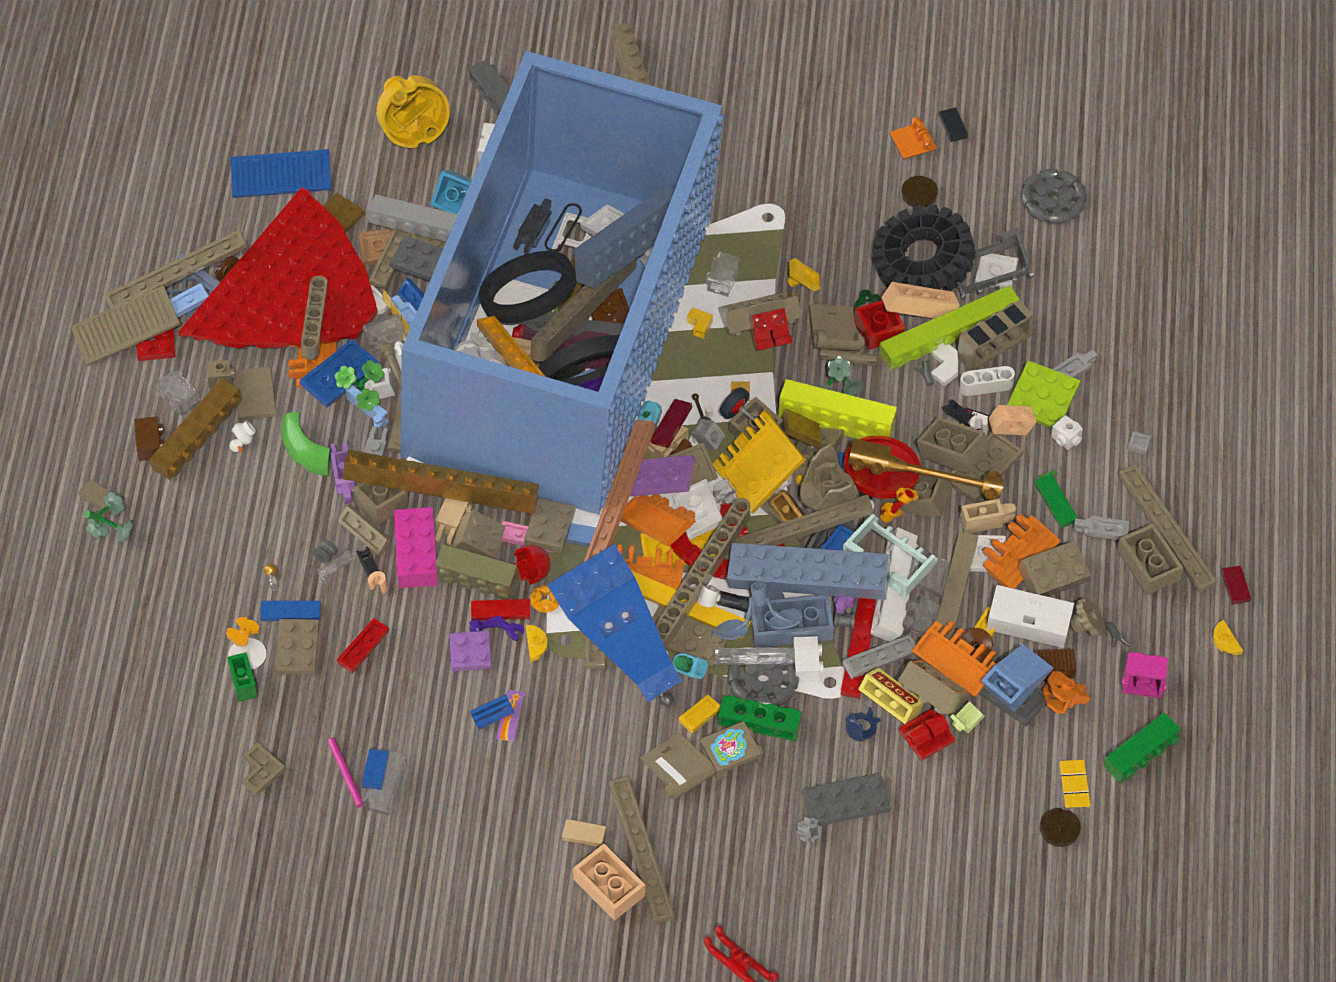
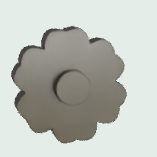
[1070,597,1106,637]

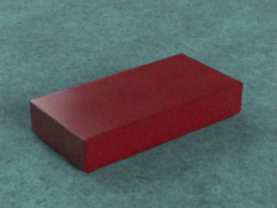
[1221,565,1251,605]

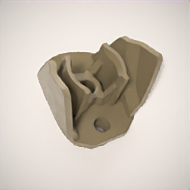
[800,443,858,510]

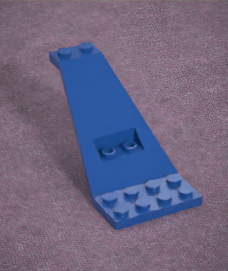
[547,544,682,702]

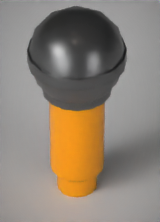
[660,691,674,707]

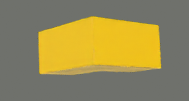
[687,307,713,339]

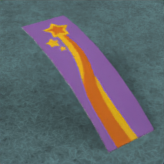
[496,690,525,741]

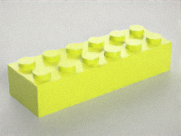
[778,379,897,440]

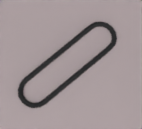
[544,203,582,252]

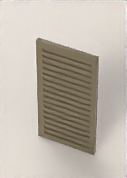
[71,285,181,366]

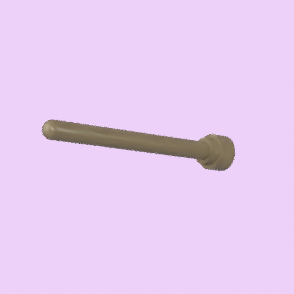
[379,344,401,391]

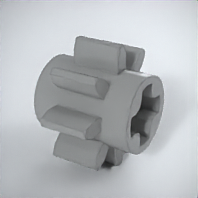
[796,817,822,843]

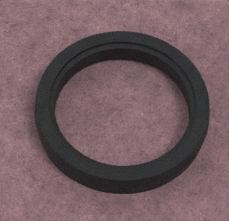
[479,251,577,323]
[538,335,619,386]

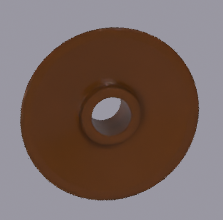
[960,628,993,662]

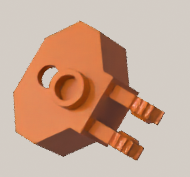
[1042,671,1090,714]

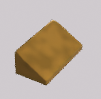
[769,489,805,522]

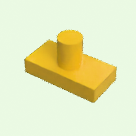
[788,258,820,292]

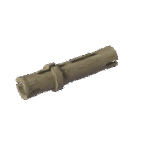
[820,349,877,367]

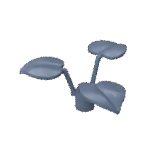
[712,582,803,640]

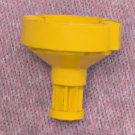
[377,75,450,148]

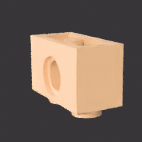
[988,405,1036,435]

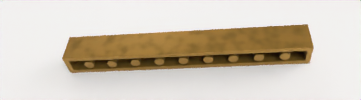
[343,450,539,514]

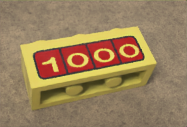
[859,667,924,724]

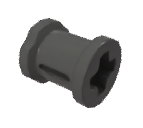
[834,612,855,630]

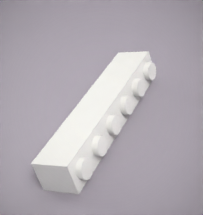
[870,527,918,642]

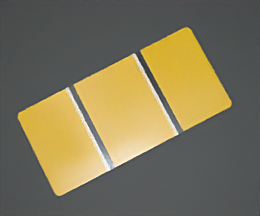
[383,289,410,335]
[1059,760,1091,808]

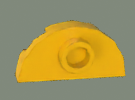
[1213,620,1243,656]
[526,625,548,662]

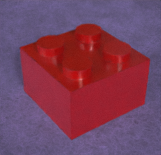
[854,300,905,350]

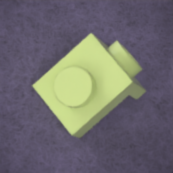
[950,701,985,733]

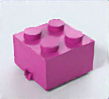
[1122,652,1168,699]

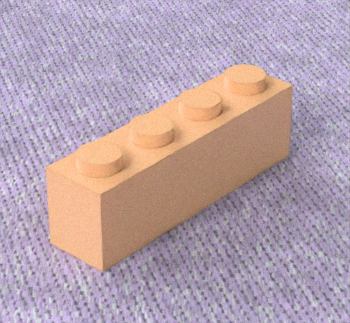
[881,282,960,319]

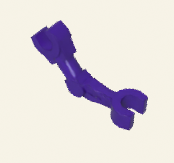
[469,616,525,641]

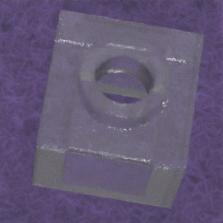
[713,478,737,505]

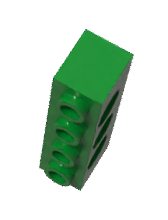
[718,695,802,742]

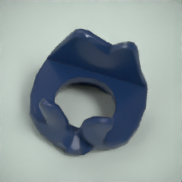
[846,707,881,741]

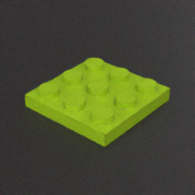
[1007,360,1081,429]

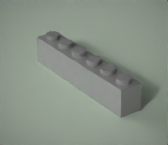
[367,195,457,241]

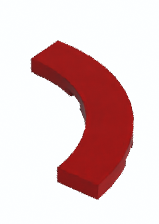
[670,532,730,580]

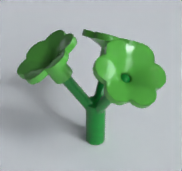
[335,360,385,411]

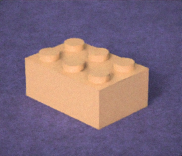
[573,844,645,921]

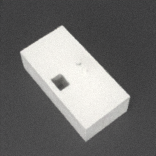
[986,585,1074,648]

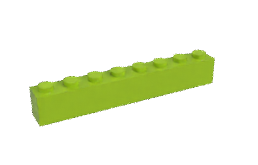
[879,285,1021,370]

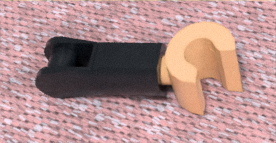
[356,546,388,595]

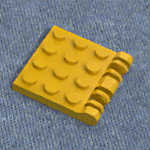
[712,409,807,514]

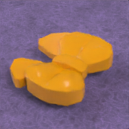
[226,617,260,647]

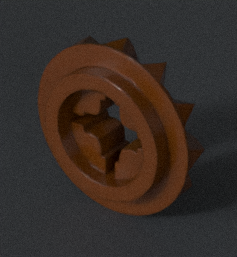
[215,255,239,282]

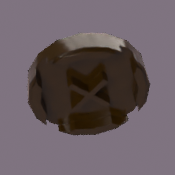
[901,176,938,208]
[1040,808,1081,847]

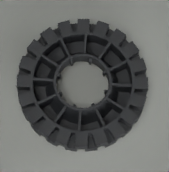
[872,204,976,291]

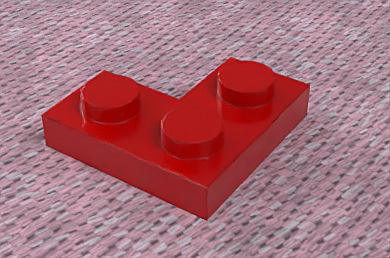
[136,328,176,361]

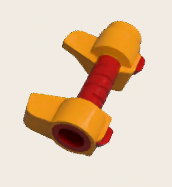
[880,487,919,523]

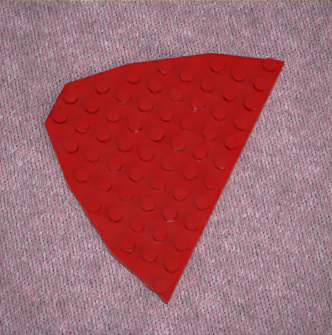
[178,187,377,348]

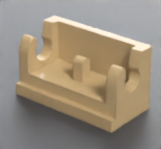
[647,425,688,458]

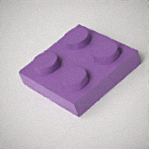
[449,631,492,672]

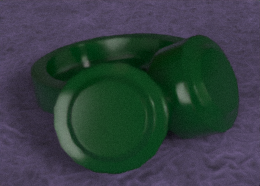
[854,289,881,313]

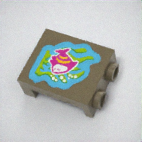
[700,721,763,781]

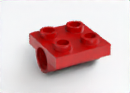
[899,709,955,761]

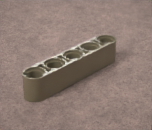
[301,276,327,360]

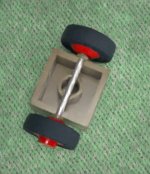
[720,387,792,439]

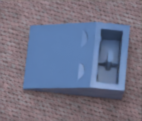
[981,644,1054,712]

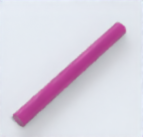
[327,738,364,808]

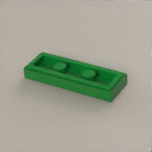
[1034,474,1078,528]

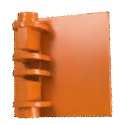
[889,117,937,159]

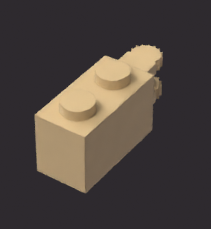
[435,498,474,545]
[960,499,1017,534]

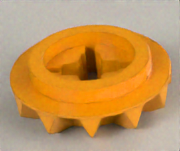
[530,584,559,613]

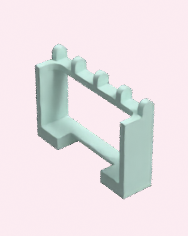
[843,514,939,597]

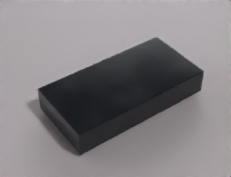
[939,107,968,142]

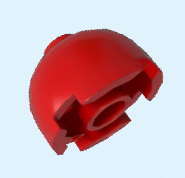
[514,544,551,585]

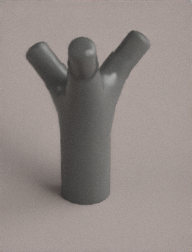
[914,360,934,386]
[1106,622,1131,647]

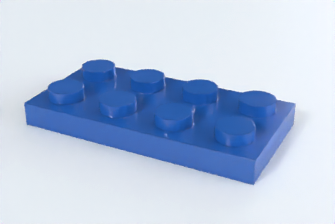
[299,339,379,408]

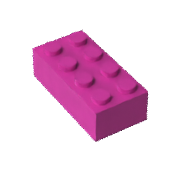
[394,507,438,588]

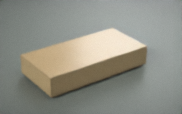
[562,819,606,847]

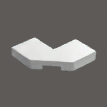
[931,343,958,387]

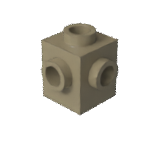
[207,360,235,388]

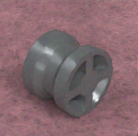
[313,539,338,564]

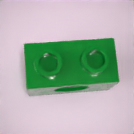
[227,652,258,702]

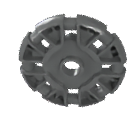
[1021,169,1087,224]
[727,646,799,707]

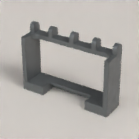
[956,228,1034,300]

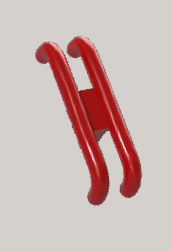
[704,926,779,982]

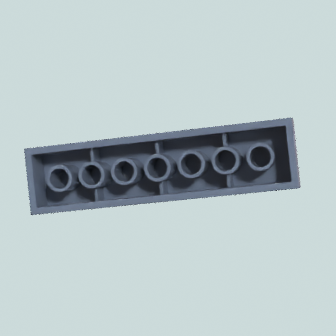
[574,186,675,288]
[727,543,891,600]

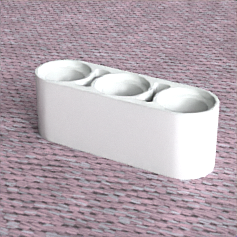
[959,366,1015,396]

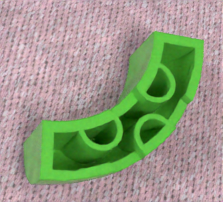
[281,412,332,476]

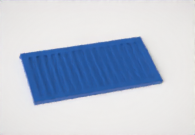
[230,149,331,198]

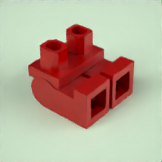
[749,308,793,350]

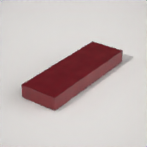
[651,399,693,448]

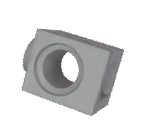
[691,419,726,450]

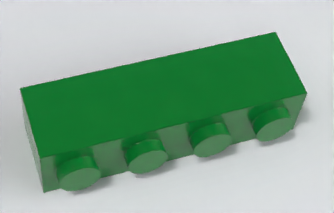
[1104,712,1181,783]

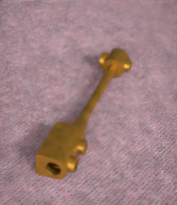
[848,439,1004,500]

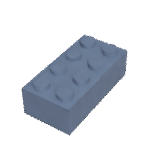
[750,595,834,648]

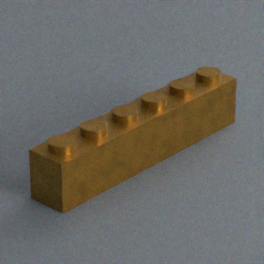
[149,378,242,480]

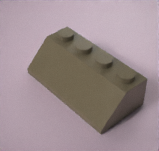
[718,291,802,336]

